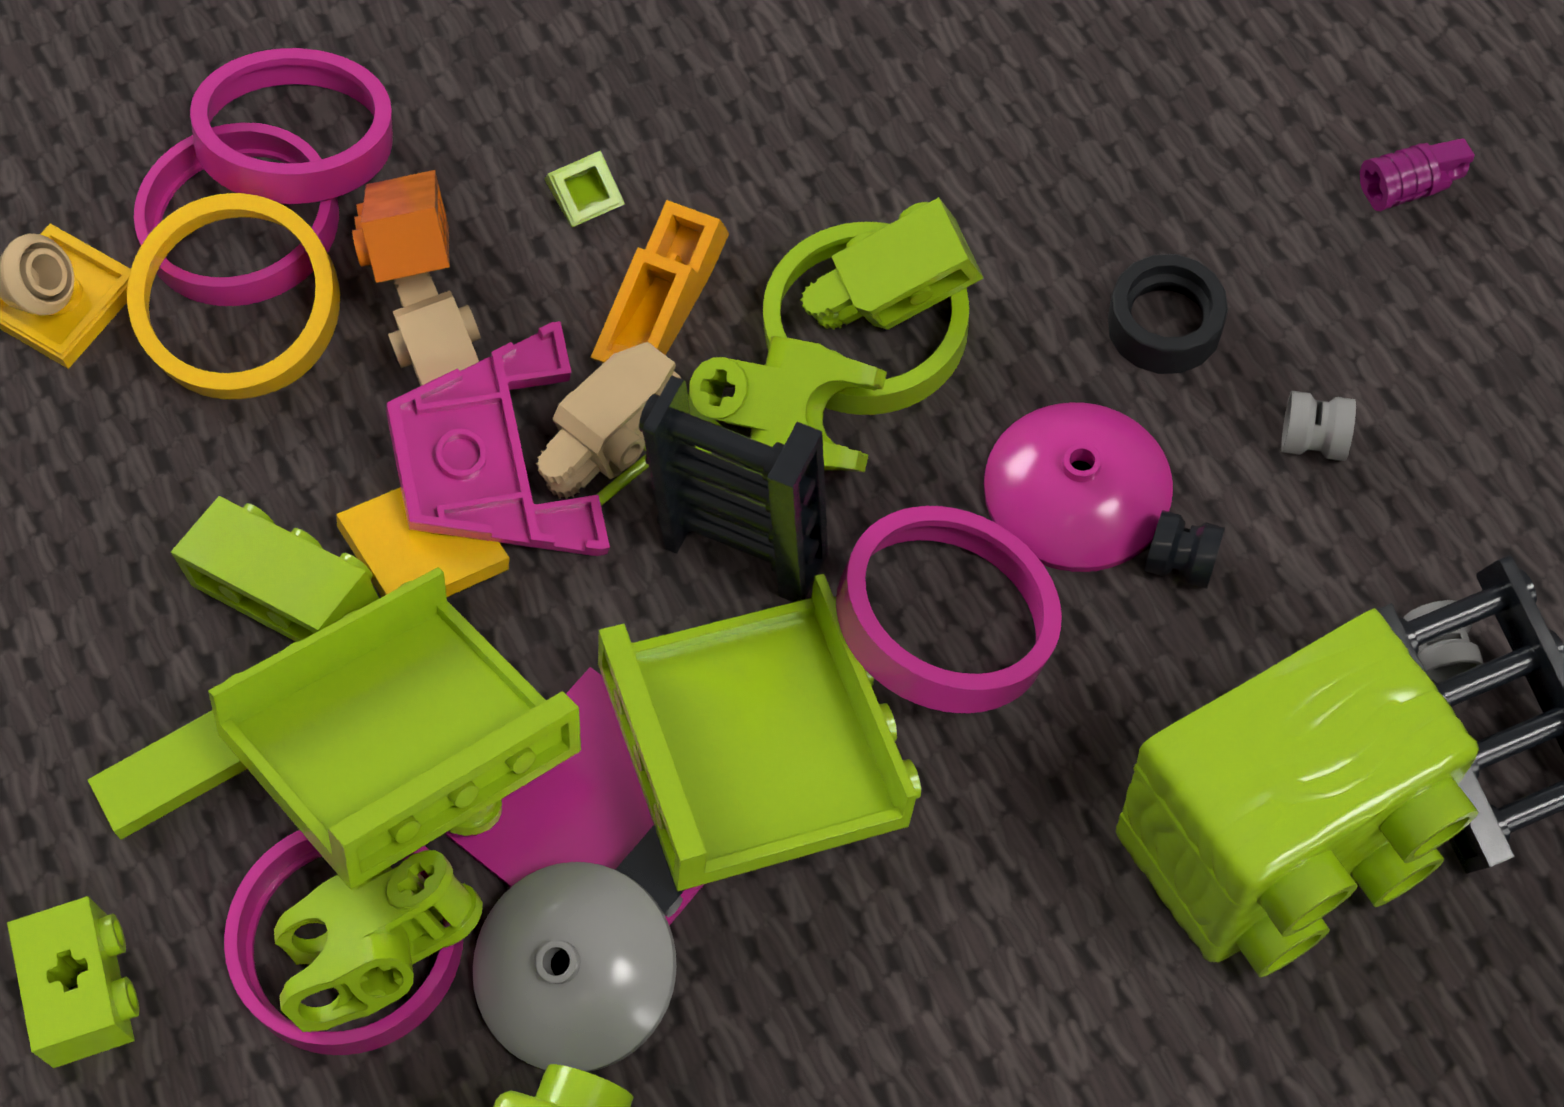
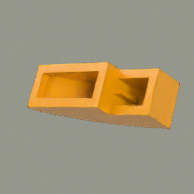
[591,200,729,363]

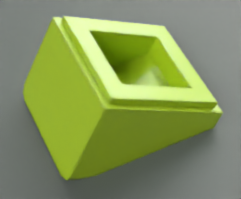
[544,151,625,228]

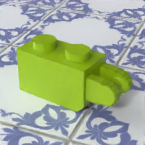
[800,197,984,330]

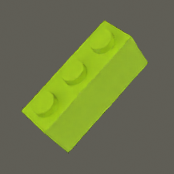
[171,496,379,642]

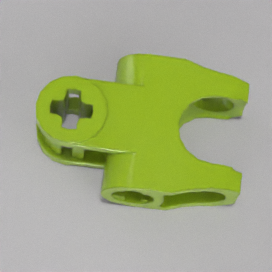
[689,336,887,472]
[274,850,483,1032]

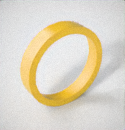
[127,193,340,399]

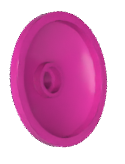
[984,402,1173,572]

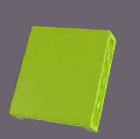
[208,567,581,890]
[598,574,921,892]

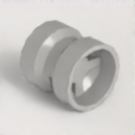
[1281,391,1356,461]
[1404,600,1483,683]

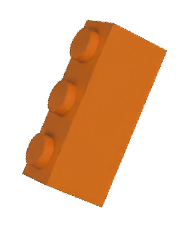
[352,170,450,283]

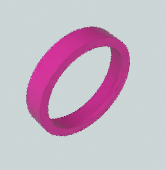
[190,48,393,204]
[134,123,339,306]
[836,506,1062,713]
[224,830,464,1055]

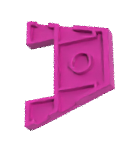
[386,321,610,556]

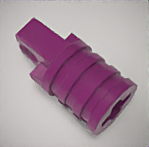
[1360,138,1475,211]

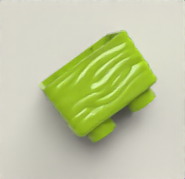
[1115,608,1479,977]

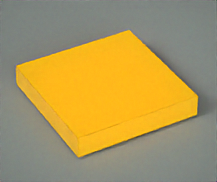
[0,223,131,369]
[336,487,509,597]

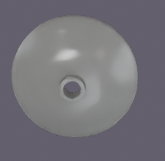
[473,862,677,1072]

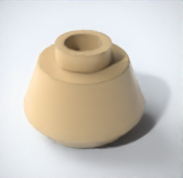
[0,234,74,316]

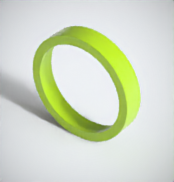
[763,222,969,415]

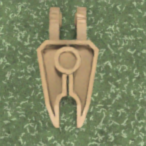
[388,272,481,386]
[536,342,681,499]

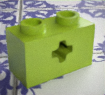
[7,896,139,1068]

